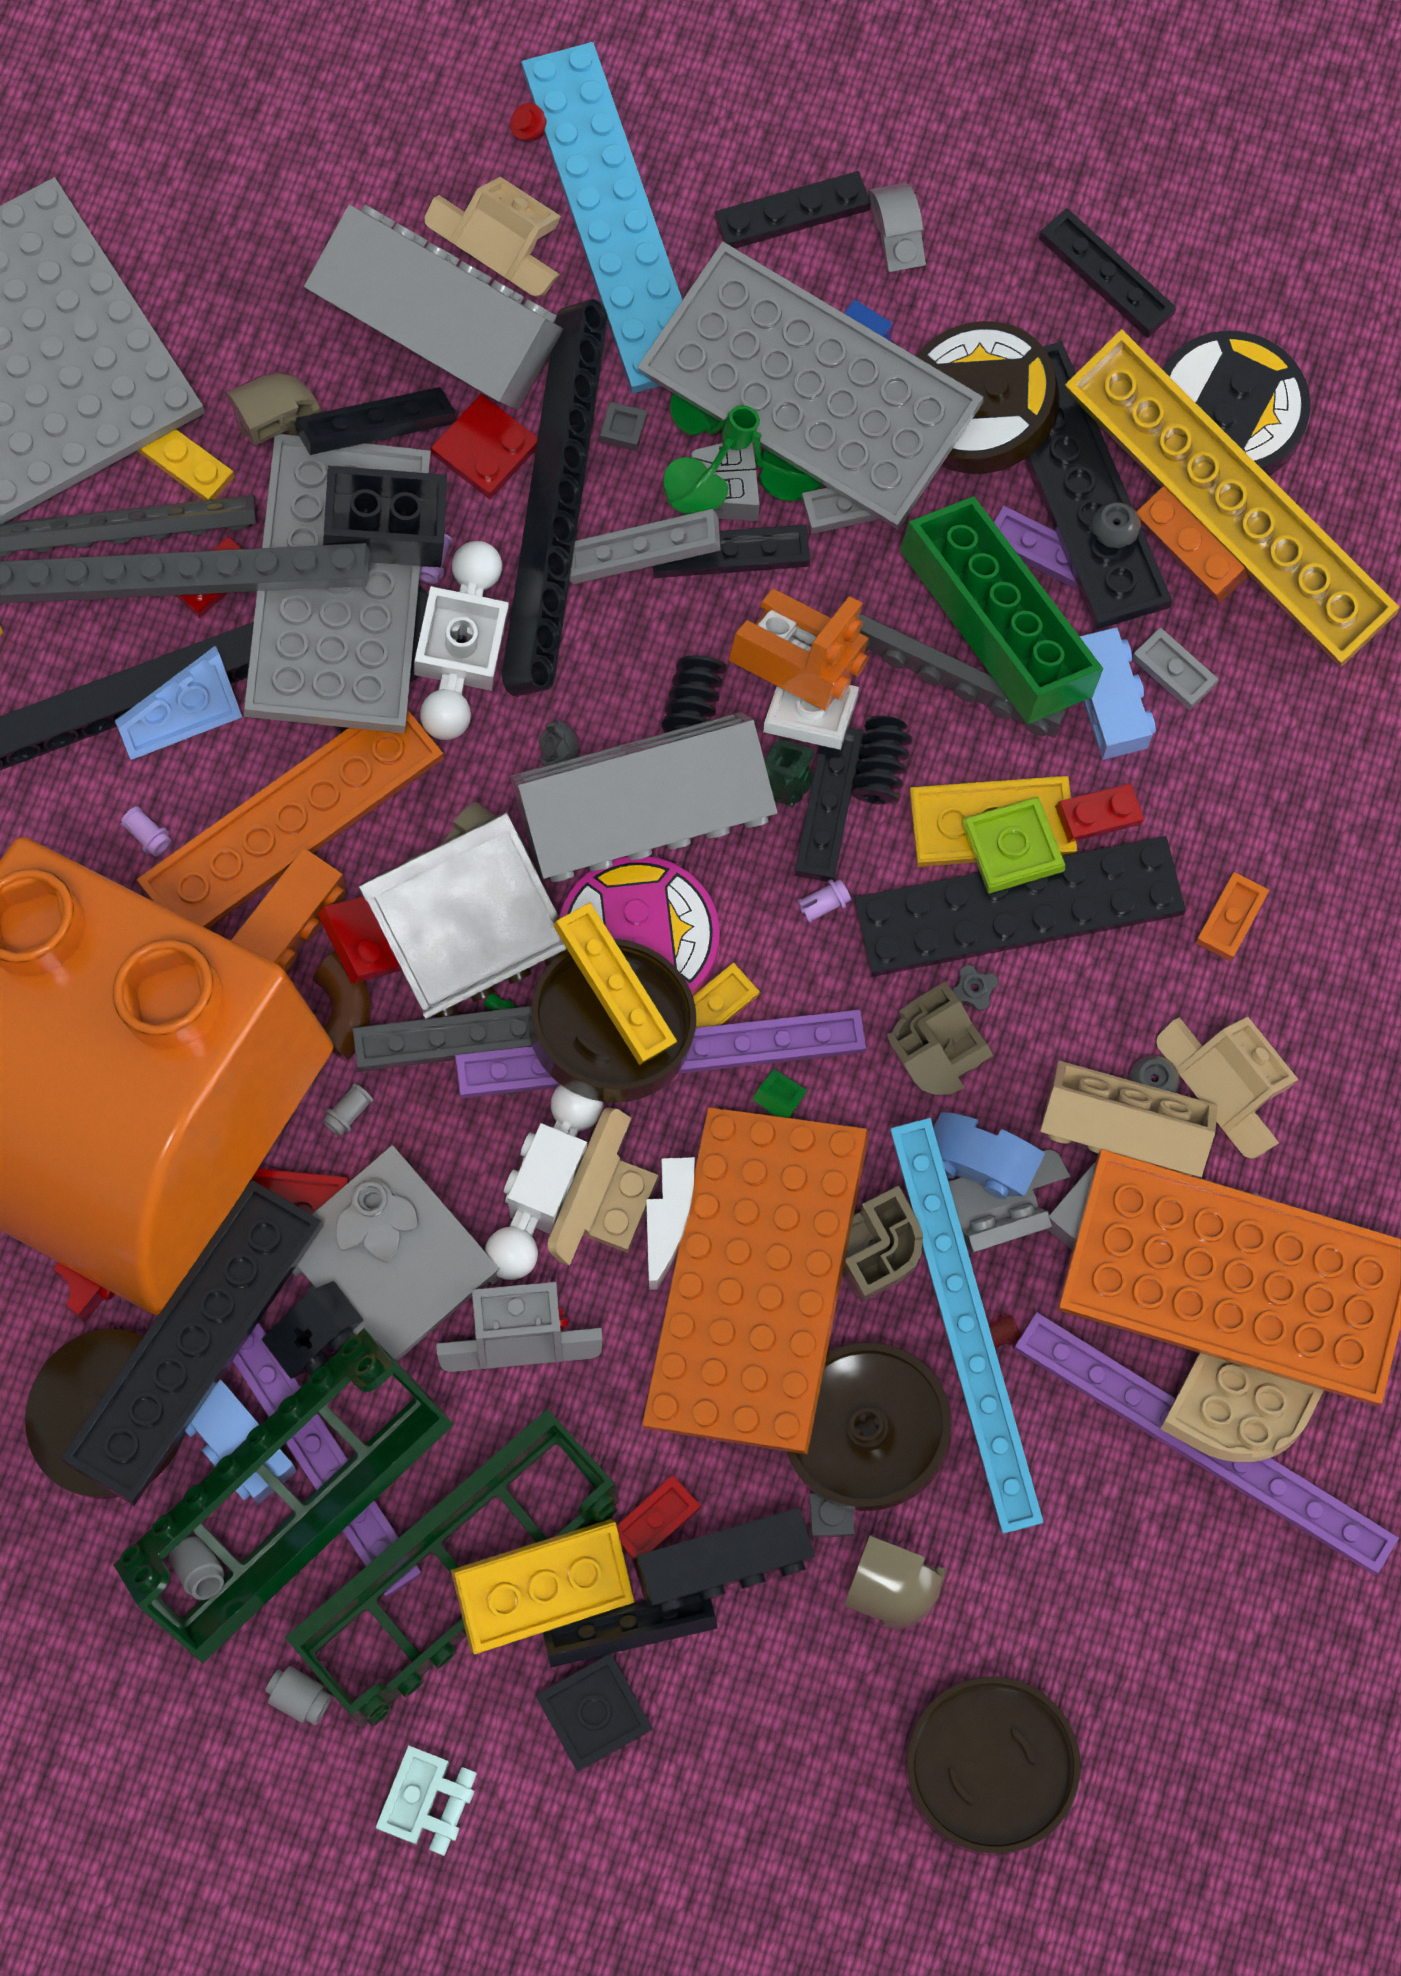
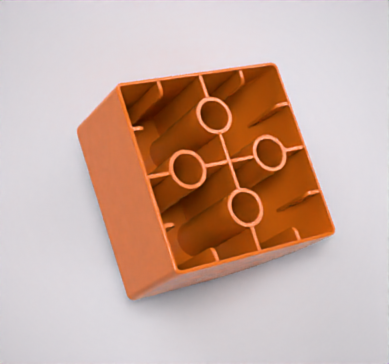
[0,837,333,1315]

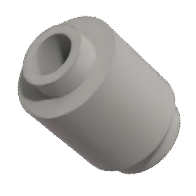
[169,1536,224,1600]
[265,1666,333,1726]

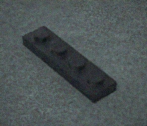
[715,171,871,249]
[1039,208,1176,338]
[295,387,455,455]
[653,524,810,578]
[794,727,864,882]
[543,1594,718,1668]

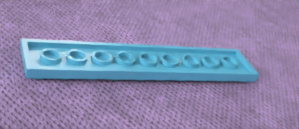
[521,42,682,394]

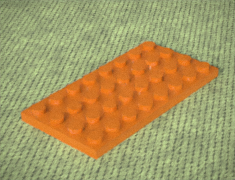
[642,1107,870,1455]
[1057,1149,1401,1406]

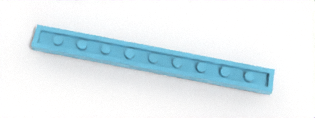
[890,1118,1044,1534]

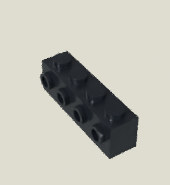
[633,1507,815,1614]

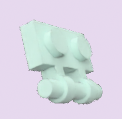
[376,1745,477,1856]

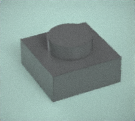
[600,401,647,451]
[809,1493,854,1538]

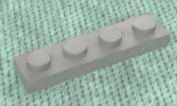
[570,509,721,584]

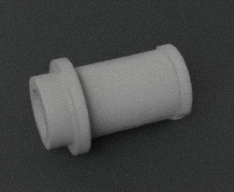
[322,1083,374,1137]

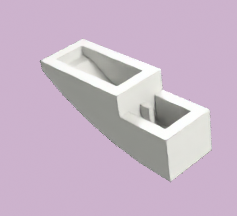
[646,1157,695,1290]

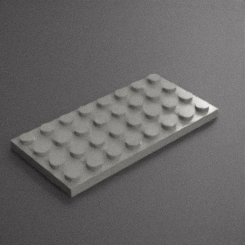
[637,241,984,530]
[244,434,431,733]

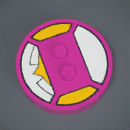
[559,856,720,996]

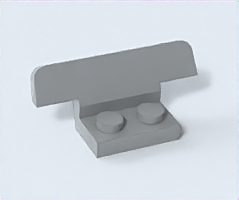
[910,1150,1070,1252]
[436,1282,602,1372]

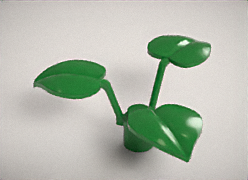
[663,393,823,514]

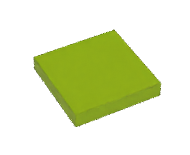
[962,797,1065,894]

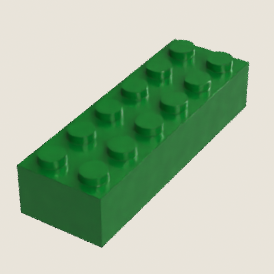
[900,496,1104,725]

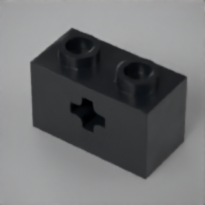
[261,1281,364,1379]

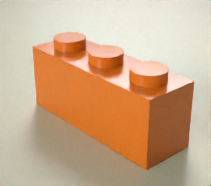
[1137,486,1248,604]
[231,848,346,972]

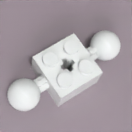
[414,541,509,740]
[485,1085,603,1280]

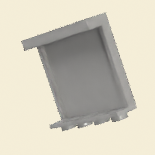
[292,1145,500,1361]

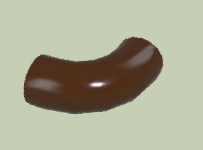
[313,951,372,1062]

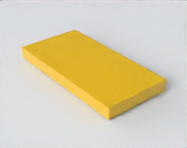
[909,776,1077,867]
[451,1519,634,1654]

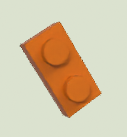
[1196,872,1270,962]

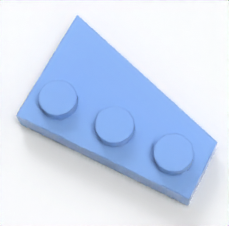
[115,646,242,760]

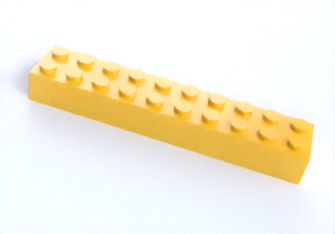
[1065,329,1400,668]

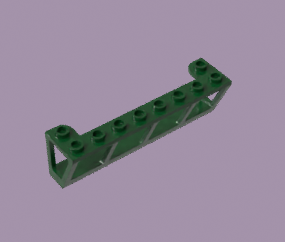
[113,1328,454,1663]
[285,1409,619,1729]

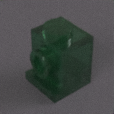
[764,738,815,807]

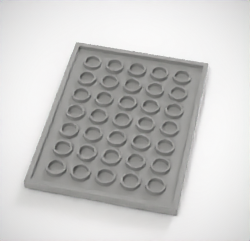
[0,177,205,525]

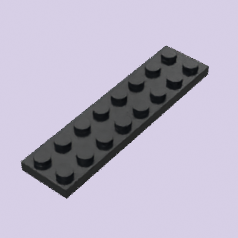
[1026,341,1172,630]
[853,836,1186,977]
[61,1180,323,1506]

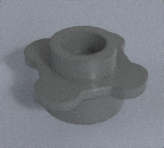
[952,965,998,1011]

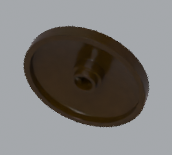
[25,1329,185,1499]
[787,1342,952,1511]

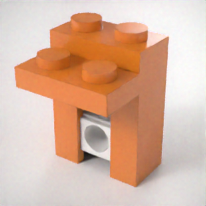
[729,588,869,711]

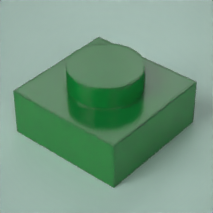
[752,1069,808,1118]

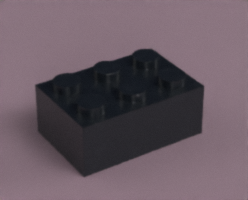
[323,465,447,568]

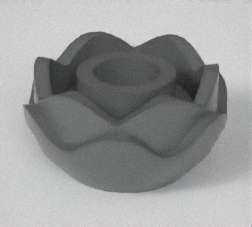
[1091,501,1141,548]
[539,720,578,766]
[1128,1055,1180,1093]

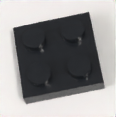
[535,1654,653,1773]

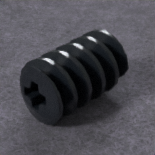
[661,655,727,733]
[850,715,913,805]

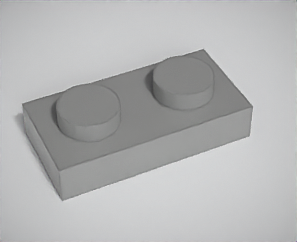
[802,487,880,534]
[1132,627,1219,711]

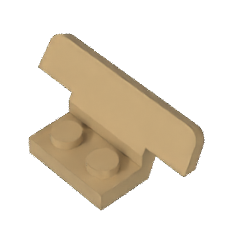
[425,177,561,297]
[1157,1017,1298,1159]
[548,1107,659,1266]

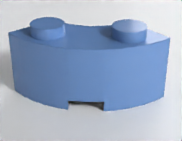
[933,1112,1045,1199]

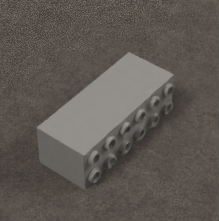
[304,204,564,410]
[510,712,778,882]

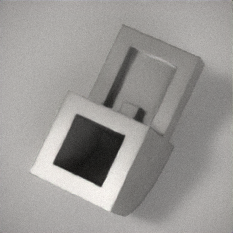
[869,182,926,272]

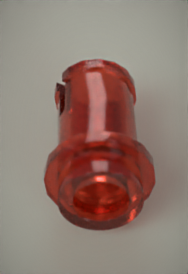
[988,1314,1020,1348]

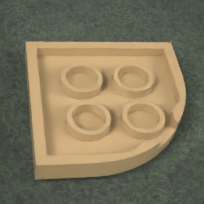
[1160,1353,1324,1462]

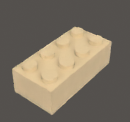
[1040,1061,1217,1177]

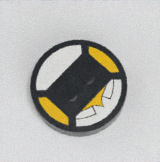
[1163,331,1310,476]

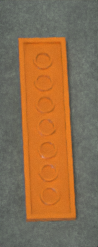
[136,709,444,929]

